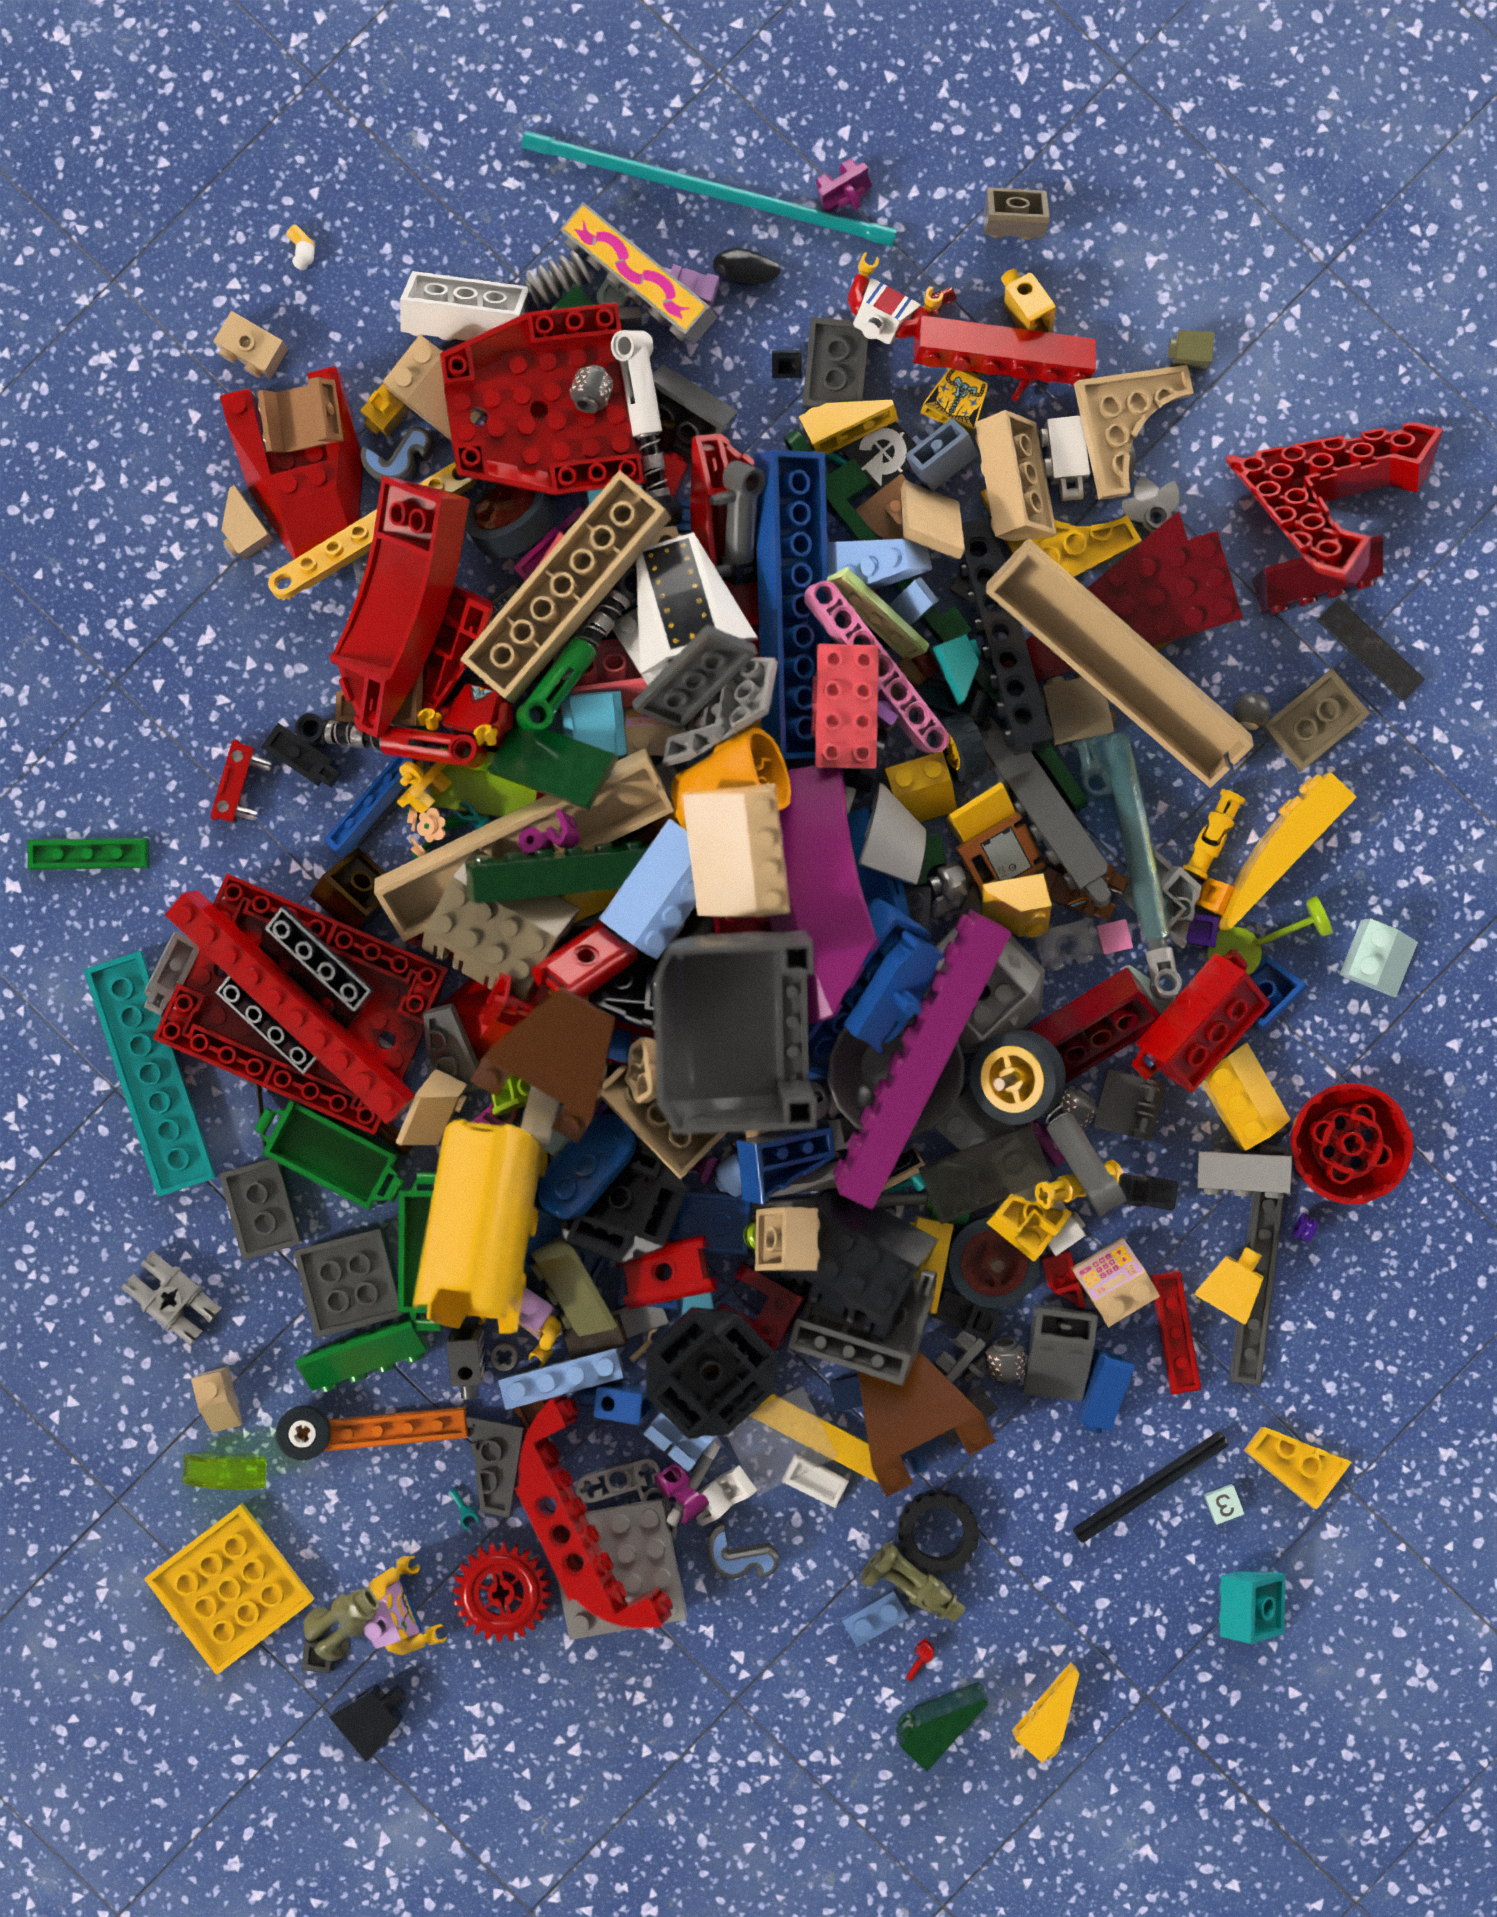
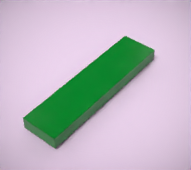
[27,838,149,870]

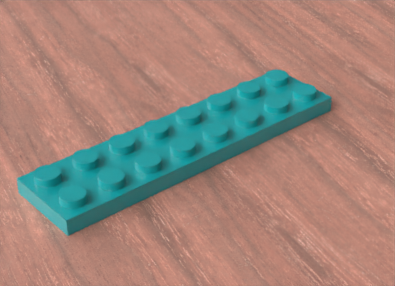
[83,951,217,1197]

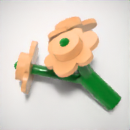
[406,806,470,858]

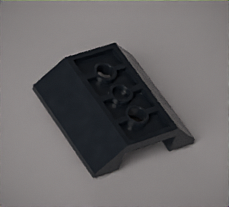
[215,906,374,1074]

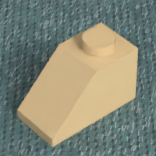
[221,485,274,560]
[191,1366,243,1433]

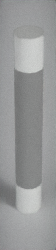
[667,1442,720,1527]

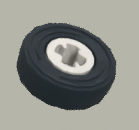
[276,1405,331,1460]

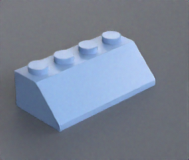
[599,819,696,960]

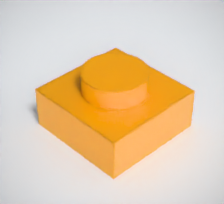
[1195,878,1235,915]

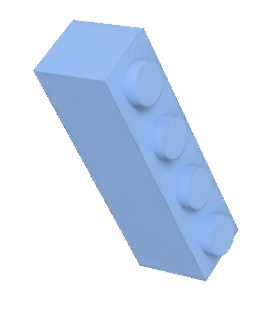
[498,1347,625,1410]

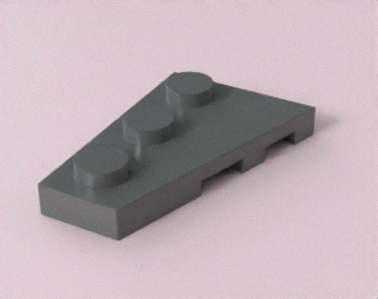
[466,1415,527,1518]

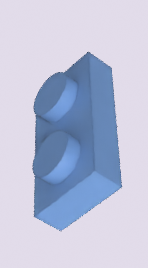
[841,1589,909,1647]

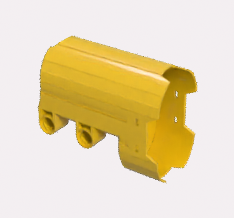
[413,1119,548,1334]

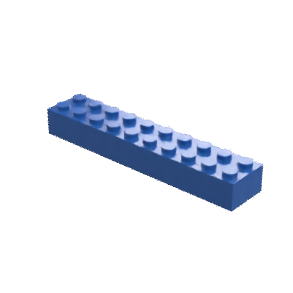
[754,450,830,759]

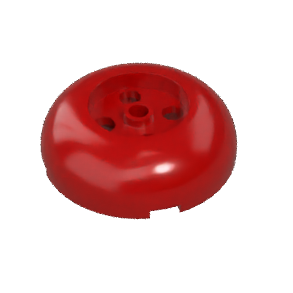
[1290,1083,1413,1205]

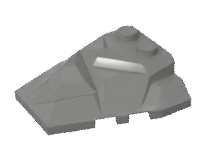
[662,657,778,766]

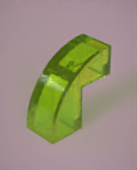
[182,1451,267,1490]

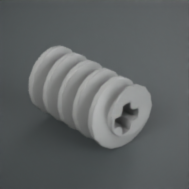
[526,250,592,309]

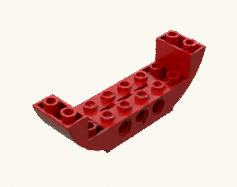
[515,1394,673,1629]

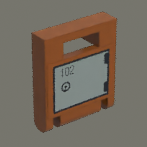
[955,812,1047,897]

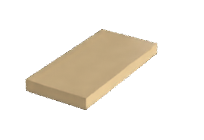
[901,480,965,559]

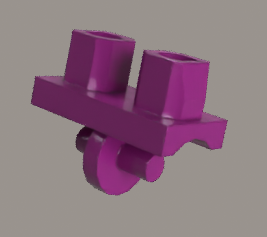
[816,158,872,212]

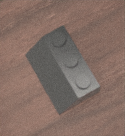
[653,364,738,465]

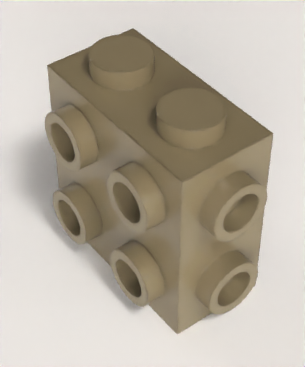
[1039,673,1117,748]

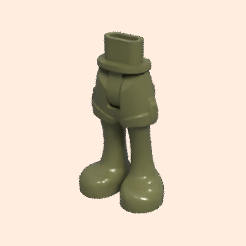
[860,1542,966,1622]
[304,1588,379,1661]

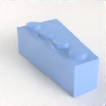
[827,539,932,591]

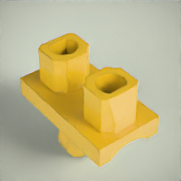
[396,761,452,813]

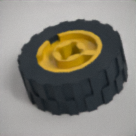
[939,712,987,782]

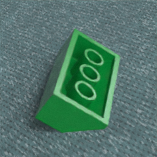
[295,1314,431,1393]

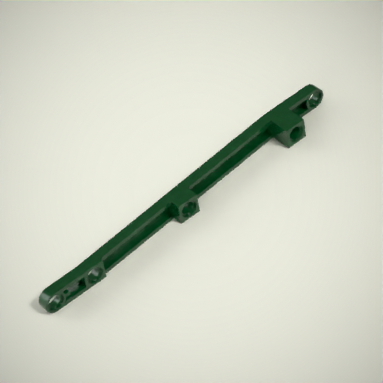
[783,429,1089,813]

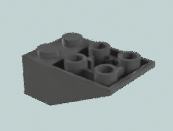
[1022,1304,1098,1401]

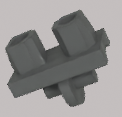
[934,1329,987,1383]

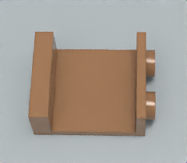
[258,377,344,454]

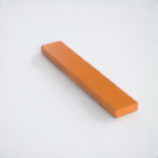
[297,1406,469,1452]

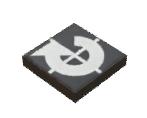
[841,422,917,492]

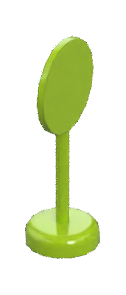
[1207,895,1333,975]

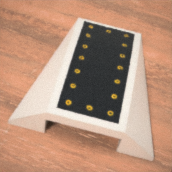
[636,532,758,675]

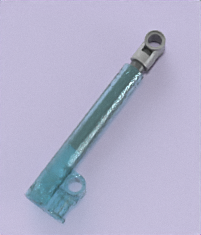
[1072,733,1182,1000]

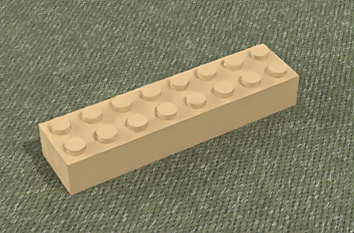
[460,470,671,704]

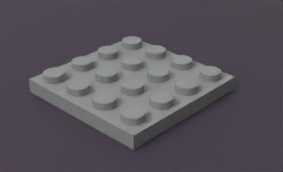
[557,1498,688,1640]

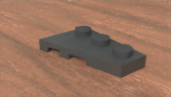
[423,1003,482,1093]

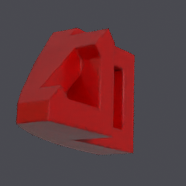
[1040,1249,1086,1308]

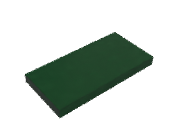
[487,719,618,811]

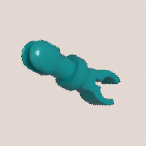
[453,802,491,829]

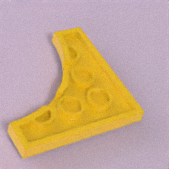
[979,489,1141,578]

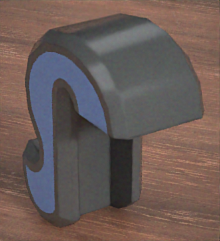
[360,427,434,484]
[708,1520,779,1579]

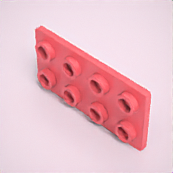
[811,644,879,769]

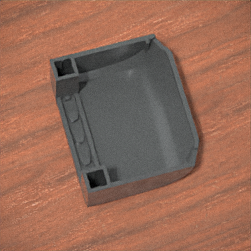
[653,930,816,1134]

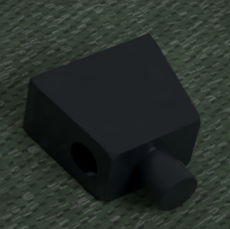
[329,1684,407,1762]

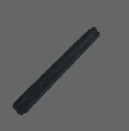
[1073,1431,1229,1543]

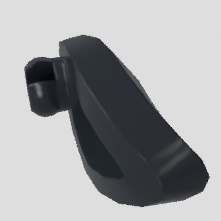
[713,248,781,285]

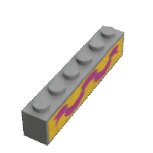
[560,202,717,345]

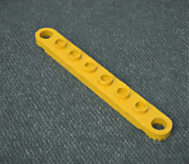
[268,462,478,600]

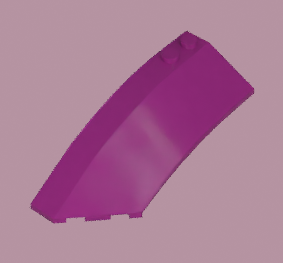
[768,766,880,1025]

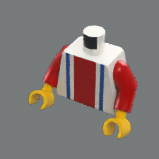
[847,252,943,344]

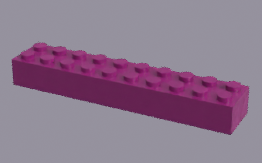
[833,909,1012,1209]

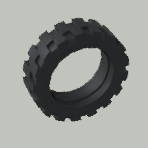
[897,1490,979,1575]

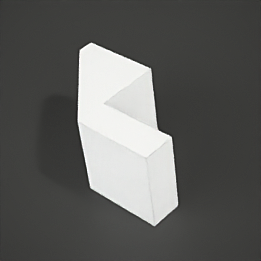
[696,1466,757,1526]

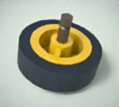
[970,1030,1066,1125]

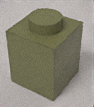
[1167,330,1215,370]

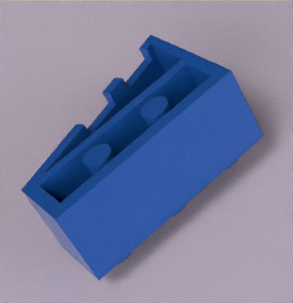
[736,1125,835,1204]

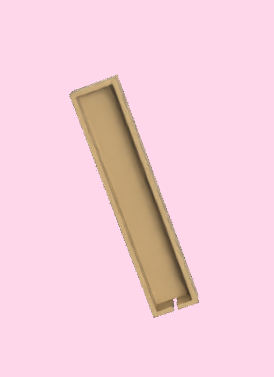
[986,538,1254,788]
[374,748,675,942]

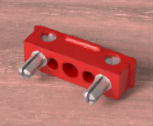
[210,739,272,823]

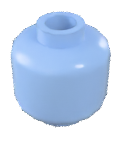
[715,1152,742,1197]

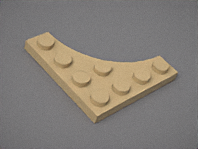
[1074,365,1194,500]

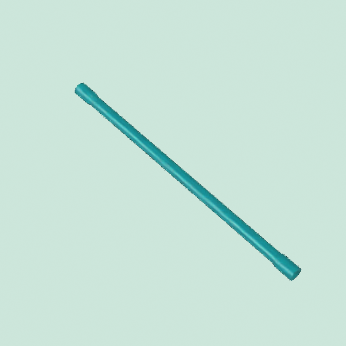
[521,130,897,247]

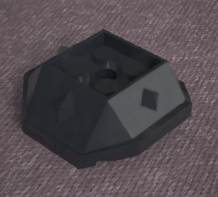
[559,1137,688,1264]
[646,1307,778,1439]

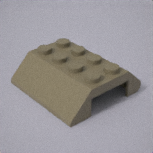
[422,849,581,1002]

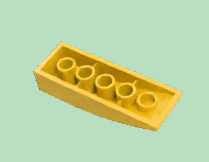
[1218,772,1357,931]

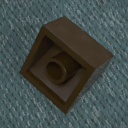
[310,847,386,930]

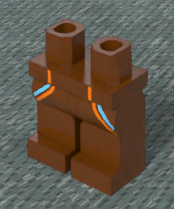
[1044,862,1129,921]

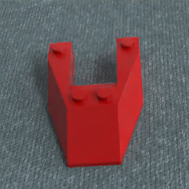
[220,366,363,559]

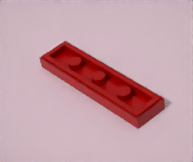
[1150,1270,1201,1395]

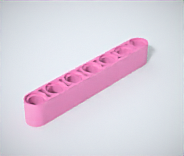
[804,581,949,753]

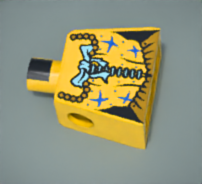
[921,368,988,437]

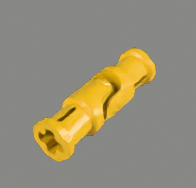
[1182,789,1246,881]
[1035,1160,1123,1209]

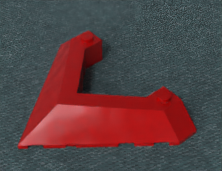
[1226,422,1443,584]

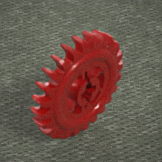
[452,1541,552,1642]

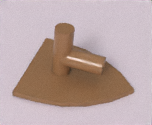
[855,473,906,540]

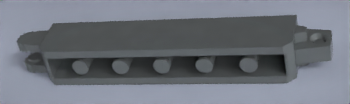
[977,716,1111,909]

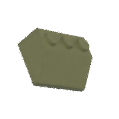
[530,1235,617,1336]

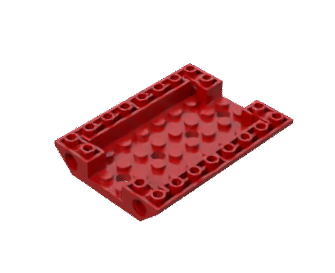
[153,873,448,1135]

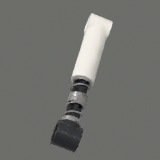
[611,330,683,527]

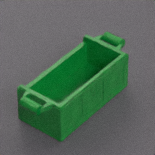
[254,1100,405,1210]
[398,1172,441,1331]

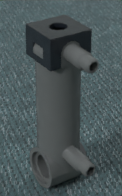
[710,461,766,586]

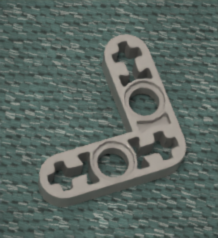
[576,1456,677,1540]

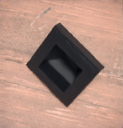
[772,350,802,378]

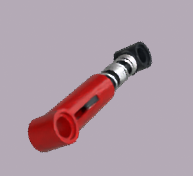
[295,713,487,769]

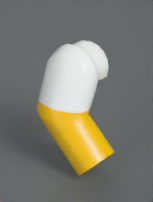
[286,225,315,270]

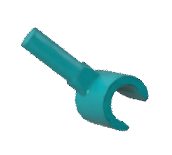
[887,1171,930,1194]
[449,1487,479,1530]

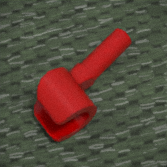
[1012,378,1037,401]
[906,1638,934,1681]

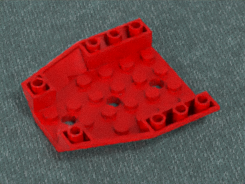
[440,303,644,495]

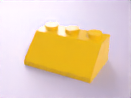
[1201,1042,1291,1151]

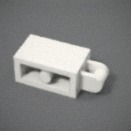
[1040,415,1090,502]

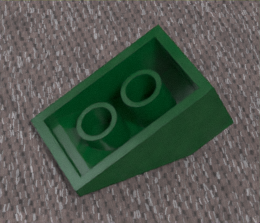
[896,1682,989,1772]

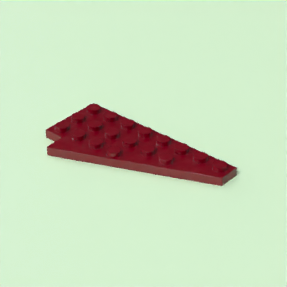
[1000,512,1243,690]

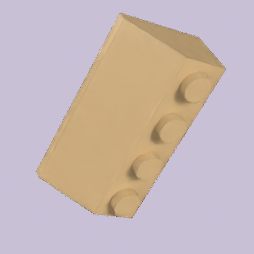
[975,410,1057,541]

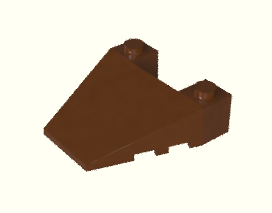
[470,986,616,1144]
[858,1351,996,1498]

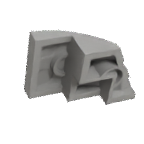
[857,783,926,885]
[1110,846,1202,950]

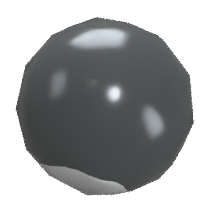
[1233,692,1271,730]

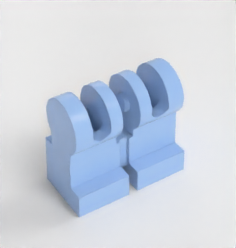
[643,1412,716,1472]

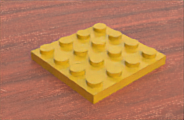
[144,1503,315,1675]

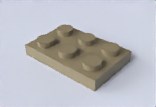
[1262,668,1370,772]

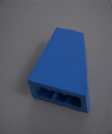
[1078,1349,1135,1433]

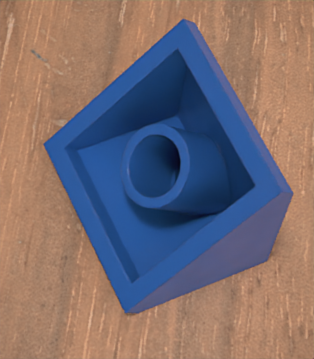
[1249,955,1308,1030]

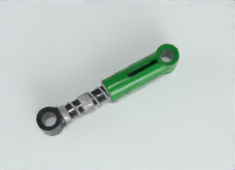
[516,568,637,732]

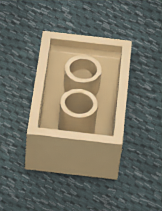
[382,334,485,440]

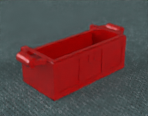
[1132,949,1271,1094]

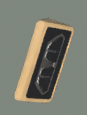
[881,1147,927,1192]

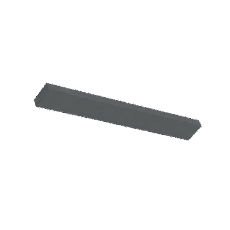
[1229,1143,1290,1386]

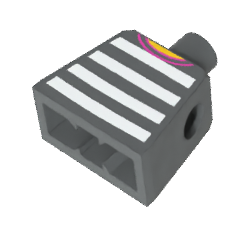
[447,1323,486,1399]

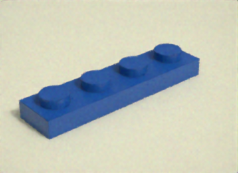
[324,757,416,858]

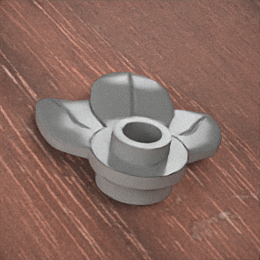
[1121,476,1180,533]

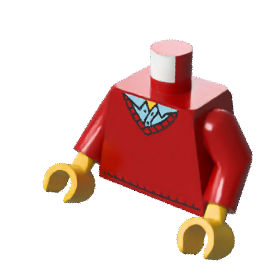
[417,682,514,748]

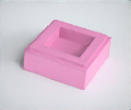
[1096,919,1133,955]

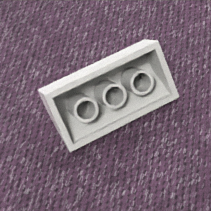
[400,271,529,341]

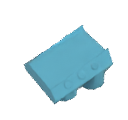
[561,690,627,757]

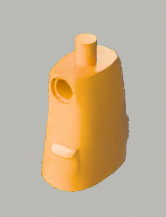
[665,728,791,830]

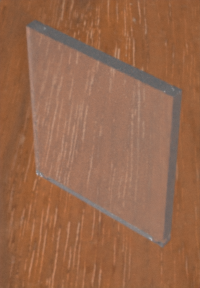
[727,1386,837,1496]

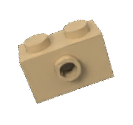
[213,311,289,379]

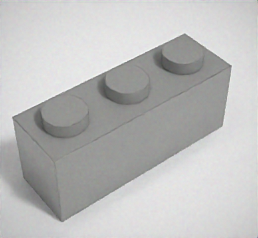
[1197,1151,1292,1198]

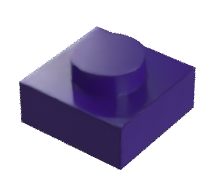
[1186,914,1219,947]

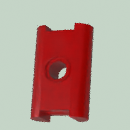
[531,920,638,999]
[617,1234,717,1310]

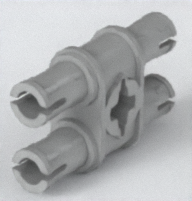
[121,1250,223,1346]

